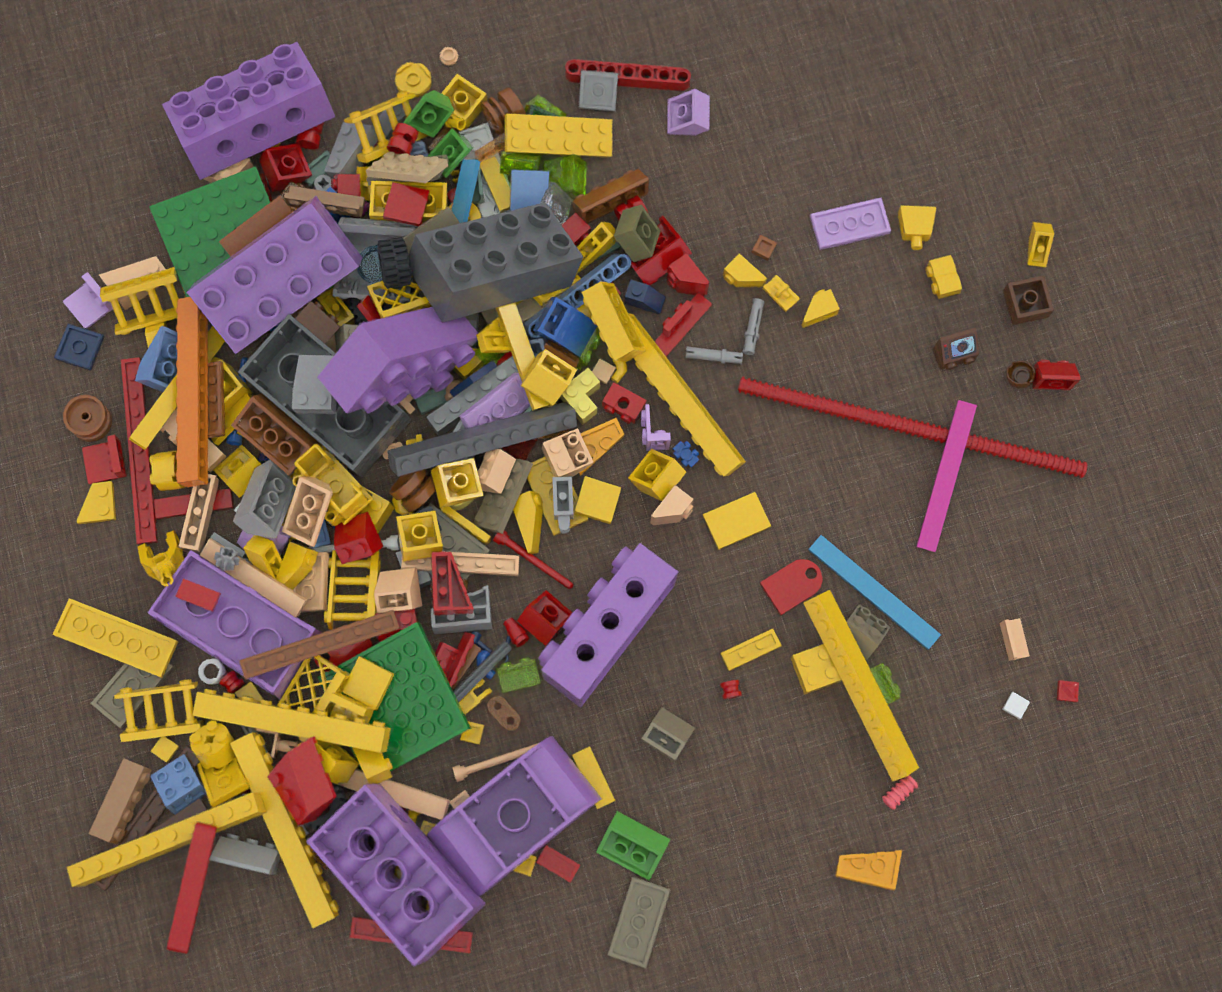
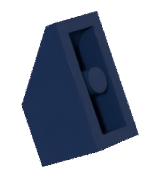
[625,280,666,315]

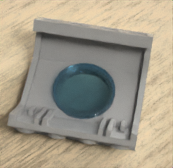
[333,217,417,303]

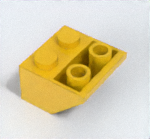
[520,349,577,406]

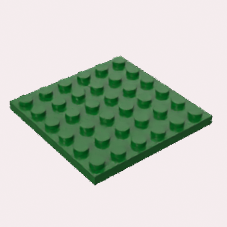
[149,166,270,297]
[318,622,471,772]

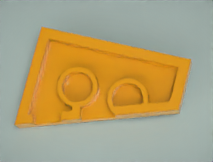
[579,418,624,476]
[835,850,902,891]

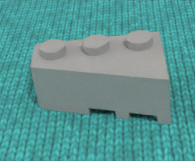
[324,122,378,179]
[431,585,492,634]

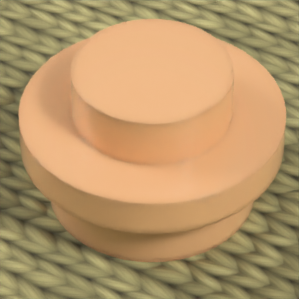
[440,47,458,65]

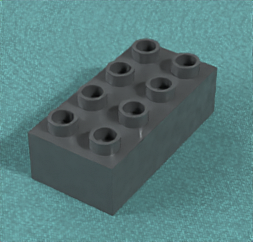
[409,202,583,323]
[238,314,412,477]

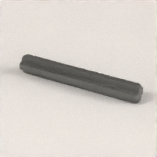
[453,641,512,702]

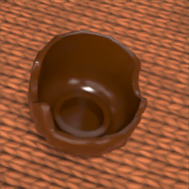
[1006,360,1036,389]

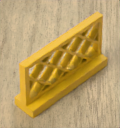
[367,274,432,319]
[277,655,350,742]

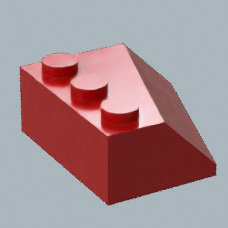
[626,215,692,285]
[267,736,336,826]

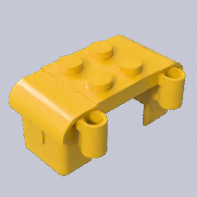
[292,444,374,526]

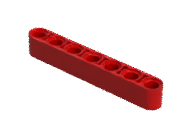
[565,59,691,91]
[167,822,217,954]

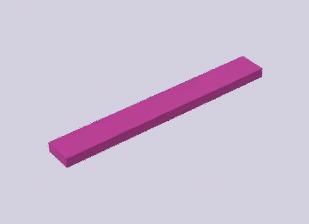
[916,400,977,552]

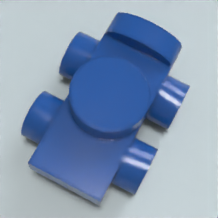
[672,441,699,468]

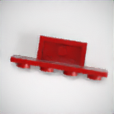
[655,293,712,357]
[435,632,475,687]

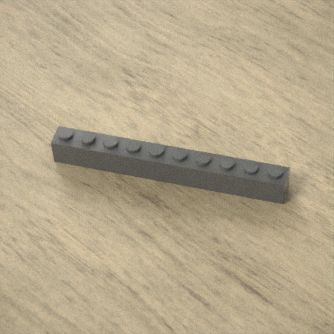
[387,402,577,476]

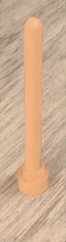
[452,743,539,782]

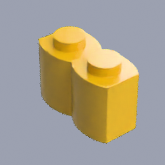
[926,255,962,299]

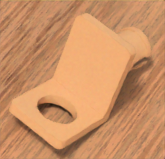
[256,728,298,759]

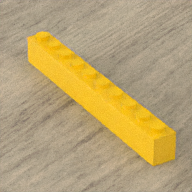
[628,313,746,477]
[804,590,919,782]
[192,689,391,752]
[230,732,339,928]
[67,792,266,887]

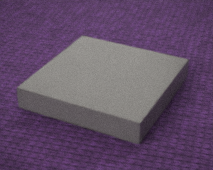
[579,70,618,111]

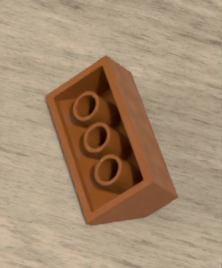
[572,169,649,224]
[219,196,293,256]
[231,393,320,476]

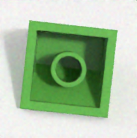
[403,90,454,138]
[428,128,474,177]

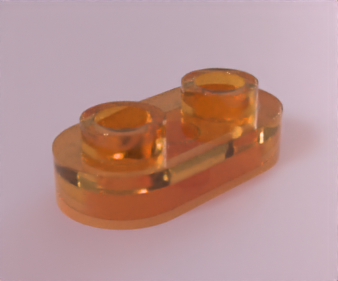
[487,696,521,731]

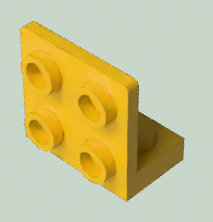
[329,693,374,724]

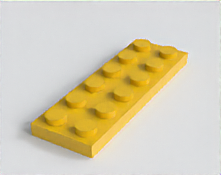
[505,114,612,157]
[52,598,178,678]

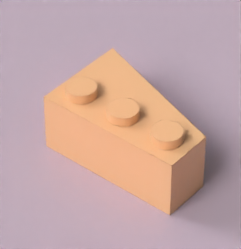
[99,256,165,310]

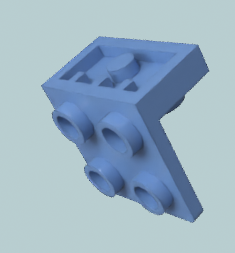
[151,755,207,814]

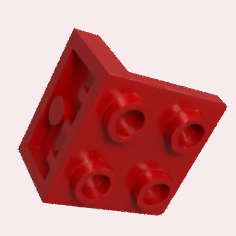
[82,435,127,484]

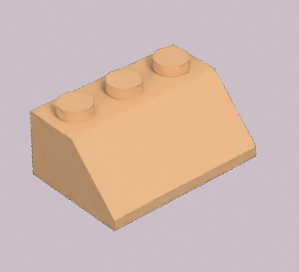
[282,477,333,547]

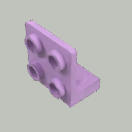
[63,272,113,329]
[641,404,671,451]

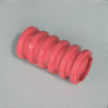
[882,775,918,810]

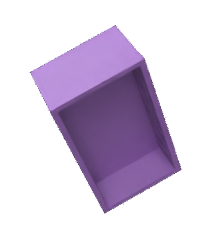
[148,550,322,700]

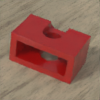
[602,382,647,424]

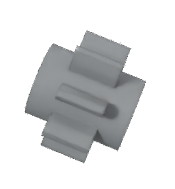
[214,547,240,571]

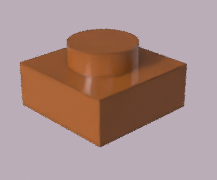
[752,235,777,261]

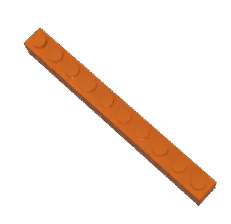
[176,297,208,487]

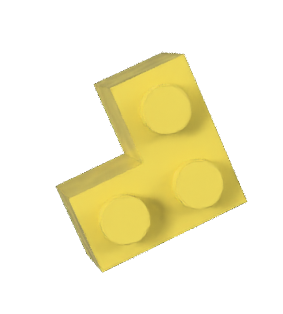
[560,368,600,425]

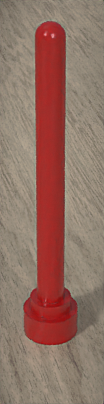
[493,530,574,589]

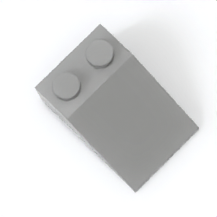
[292,355,336,414]

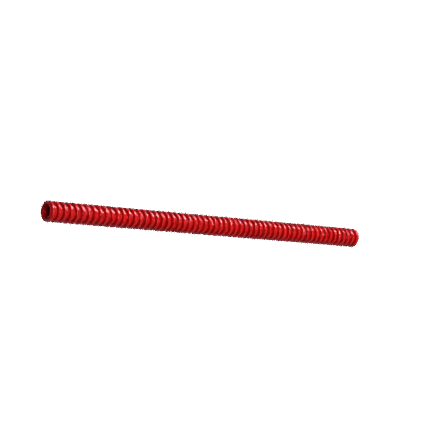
[738,376,1087,478]

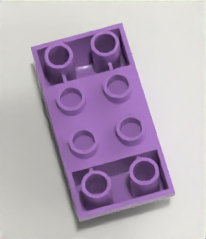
[427,736,602,897]

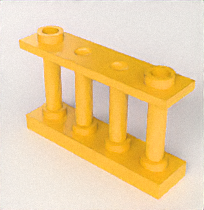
[344,91,429,163]
[100,267,179,335]
[324,550,381,630]
[114,679,204,742]

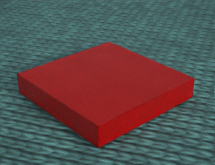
[383,182,430,227]

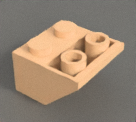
[542,428,594,477]
[374,567,422,613]

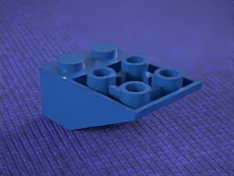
[533,297,598,358]

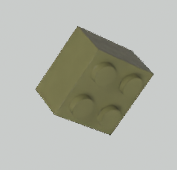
[614,205,661,262]

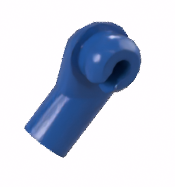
[476,650,496,680]

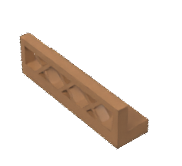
[284,186,365,218]

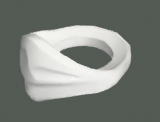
[198,659,227,685]

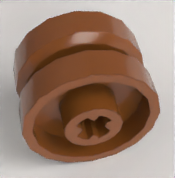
[63,395,112,442]
[389,469,436,512]

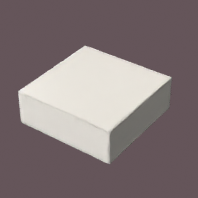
[1002,692,1030,719]

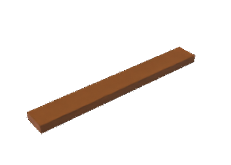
[239,610,399,680]

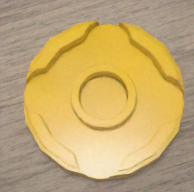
[395,62,431,98]

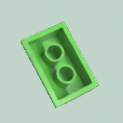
[596,811,670,880]

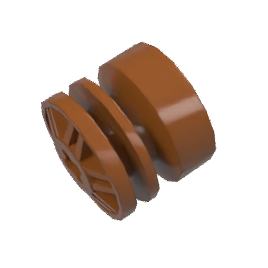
[481,87,526,137]

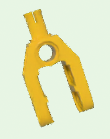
[138,530,184,586]

